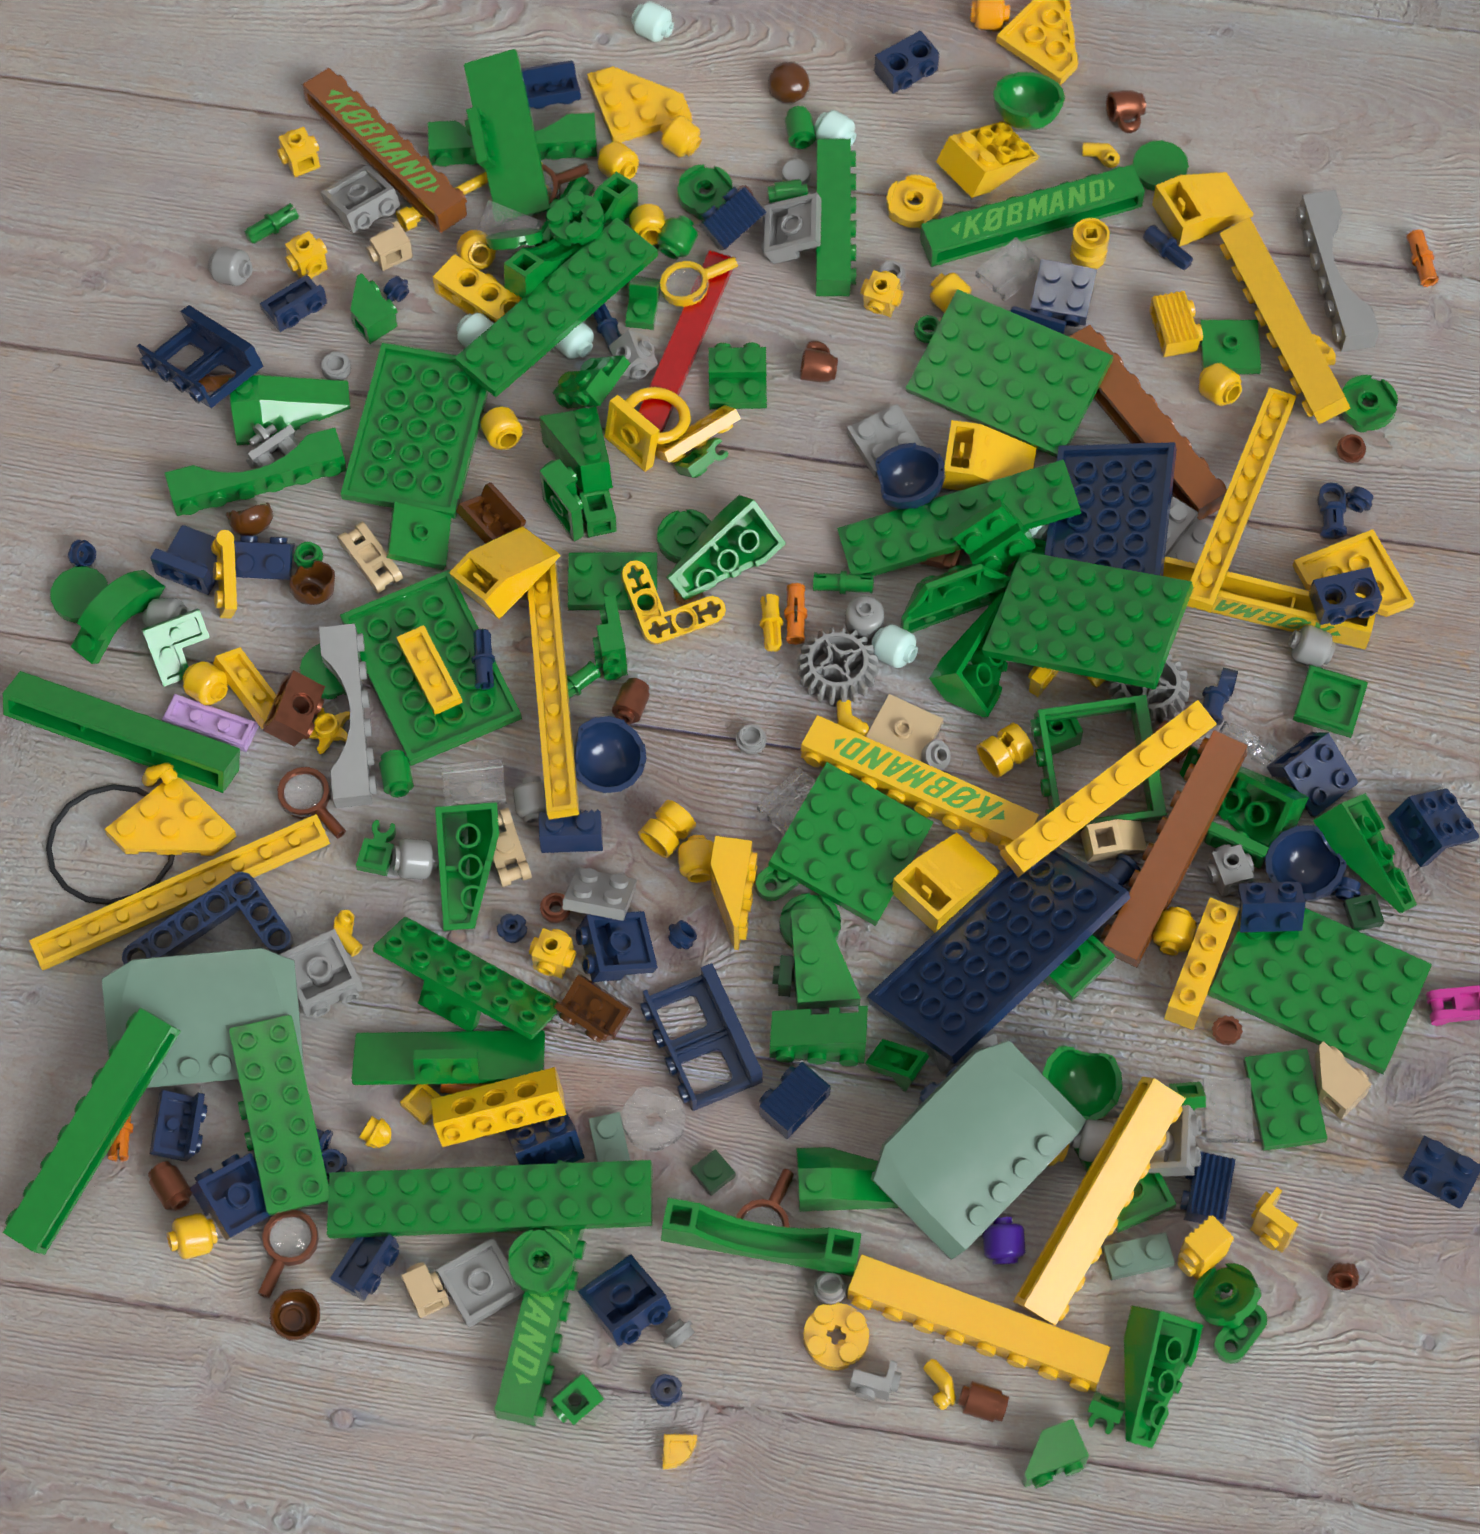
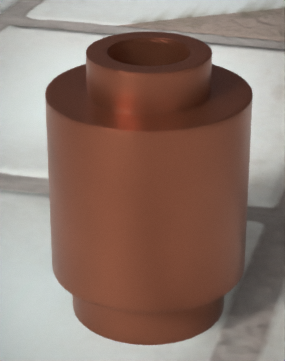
[612,678,650,724]
[148,1161,192,1211]
[958,1381,1009,1423]

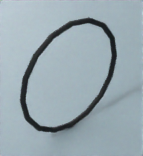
[46,784,175,905]

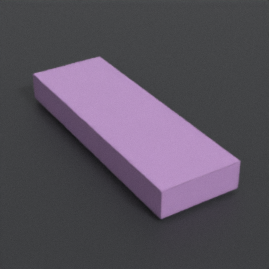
[162,694,258,752]

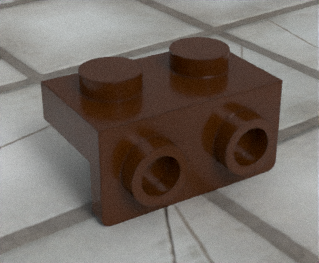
[456,482,526,544]
[554,975,632,1043]

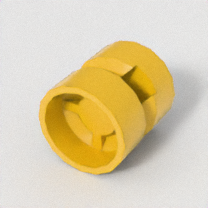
[1070,218,1110,269]
[976,722,1034,778]
[638,800,696,858]

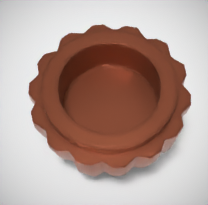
[1212,1015,1243,1046]
[1327,1263,1359,1290]

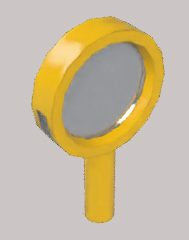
[660,256,738,307]

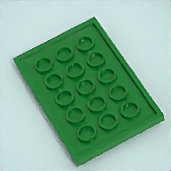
[906,289,1113,458]
[340,343,488,519]
[982,552,1193,690]
[340,569,522,766]
[1208,908,1432,1074]

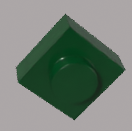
[1343,893,1384,931]
[772,955,793,997]
[690,1149,736,1196]

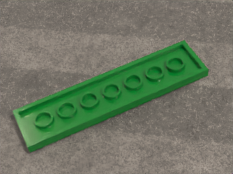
[454,218,658,398]
[837,459,1081,576]

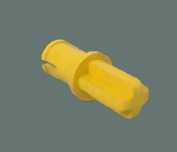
[760,594,783,652]

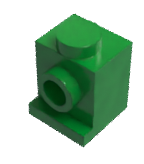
[580,489,617,538]
[1034,718,1083,755]
[551,1371,604,1425]

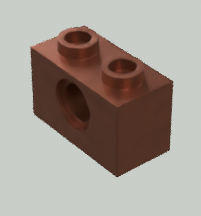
[263,670,325,747]

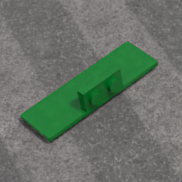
[464,49,550,224]
[373,917,559,1039]
[229,1015,329,1215]
[351,1030,545,1085]

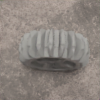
[797,627,878,706]
[1108,654,1190,727]

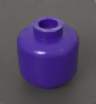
[982,1217,1026,1265]

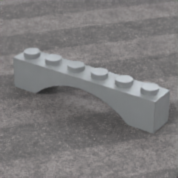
[1296,190,1379,352]
[319,623,377,808]

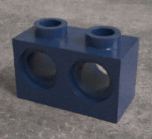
[874,30,939,94]
[1309,567,1382,625]

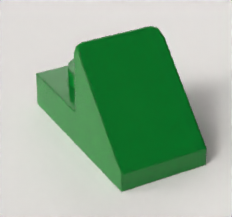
[625,276,661,330]
[865,1039,930,1092]

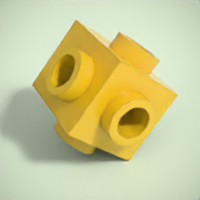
[277,126,320,178]
[285,231,328,278]
[860,270,904,318]
[529,928,576,979]

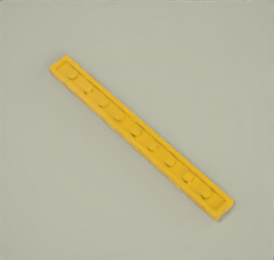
[1187,387,1297,613]
[528,563,579,820]
[29,814,330,971]

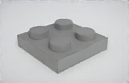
[847,404,925,477]
[562,868,637,921]
[436,1237,525,1328]

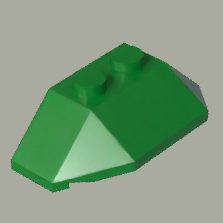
[901,563,1011,633]

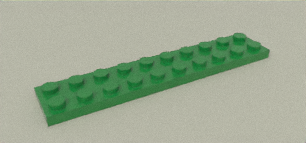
[327,1160,652,1239]

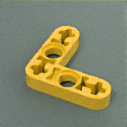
[621,560,726,645]

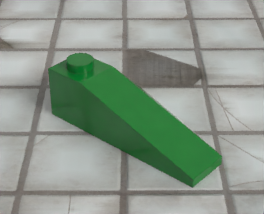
[929,593,1008,718]
[796,1147,899,1212]

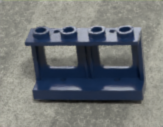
[137,305,264,408]
[640,963,763,1111]

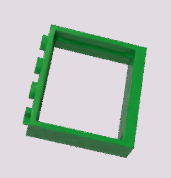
[1030,695,1167,831]

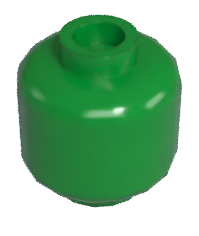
[656,215,698,260]

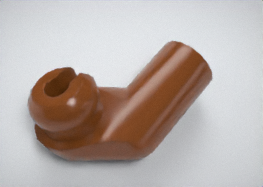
[198,373,236,392]

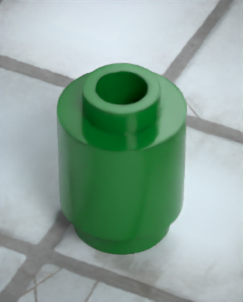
[785,106,816,149]
[767,179,808,204]
[379,750,414,798]

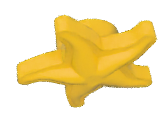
[309,707,350,754]

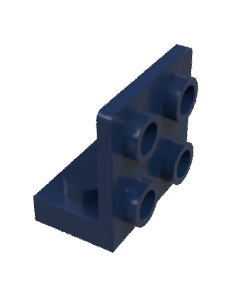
[150,525,217,595]
[1266,732,1358,817]
[1387,788,1480,867]
[505,1111,585,1165]

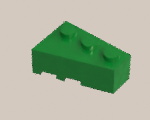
[539,407,613,493]
[790,908,861,1010]
[770,1006,868,1067]

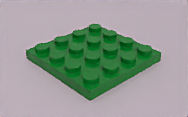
[768,762,934,926]

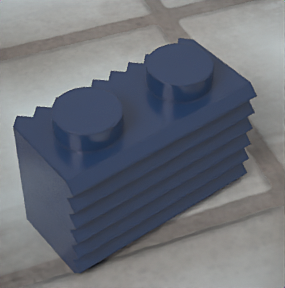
[699,186,767,250]
[539,809,603,853]
[759,1062,831,1139]
[1179,1151,1236,1225]

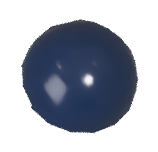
[875,443,945,509]
[574,716,647,794]
[1266,825,1346,901]

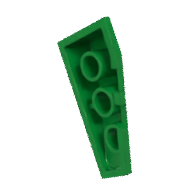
[229,375,351,446]
[666,495,786,600]
[1179,746,1309,847]
[1313,793,1417,914]
[435,802,499,931]
[1124,1305,1203,1449]

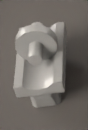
[246,423,298,468]

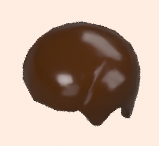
[768,62,810,103]
[226,502,273,536]
[289,561,335,605]
[270,1289,320,1341]

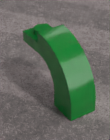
[71,570,165,664]

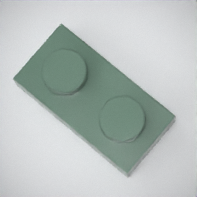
[589,1112,630,1162]
[1102,1232,1175,1281]

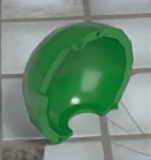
[993,72,1065,131]
[1042,1045,1122,1120]

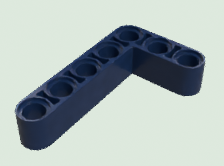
[122,872,293,965]

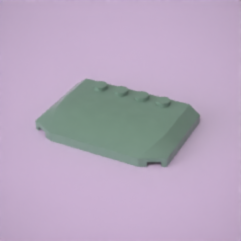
[102,947,304,1088]
[871,1040,1086,1260]

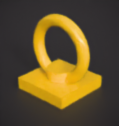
[604,387,691,472]

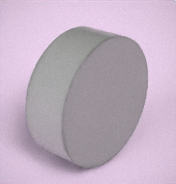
[782,159,810,184]
[321,352,351,381]

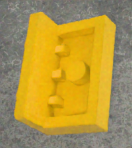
[1250,1187,1299,1253]

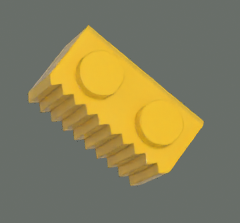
[1149,290,1203,357]
[1177,1216,1234,1280]

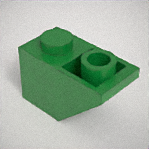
[350,273,398,344]
[1022,1419,1089,1488]

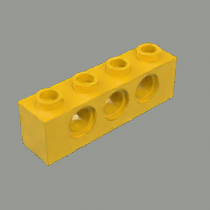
[433,254,522,323]
[1164,897,1239,1030]
[431,1067,566,1147]

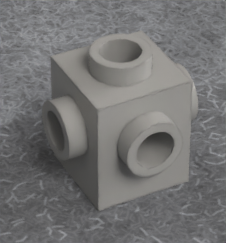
[609,330,658,380]
[1206,844,1254,897]

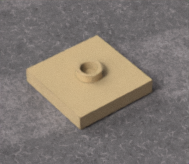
[866,694,943,762]

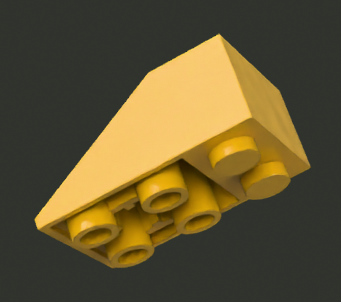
[936,121,1039,198]
[1152,172,1254,247]
[942,420,1036,491]
[449,526,561,619]
[892,832,1000,933]
[710,836,758,951]

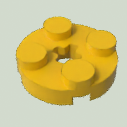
[886,175,943,229]
[803,1303,869,1370]

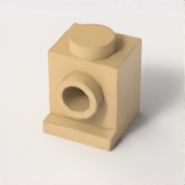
[366,221,413,271]
[401,1262,450,1318]

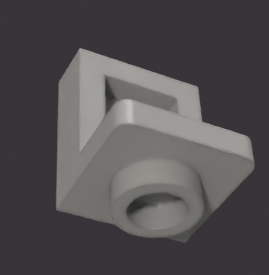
[850,1360,902,1401]

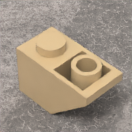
[1080,820,1147,863]
[1314,1041,1372,1120]

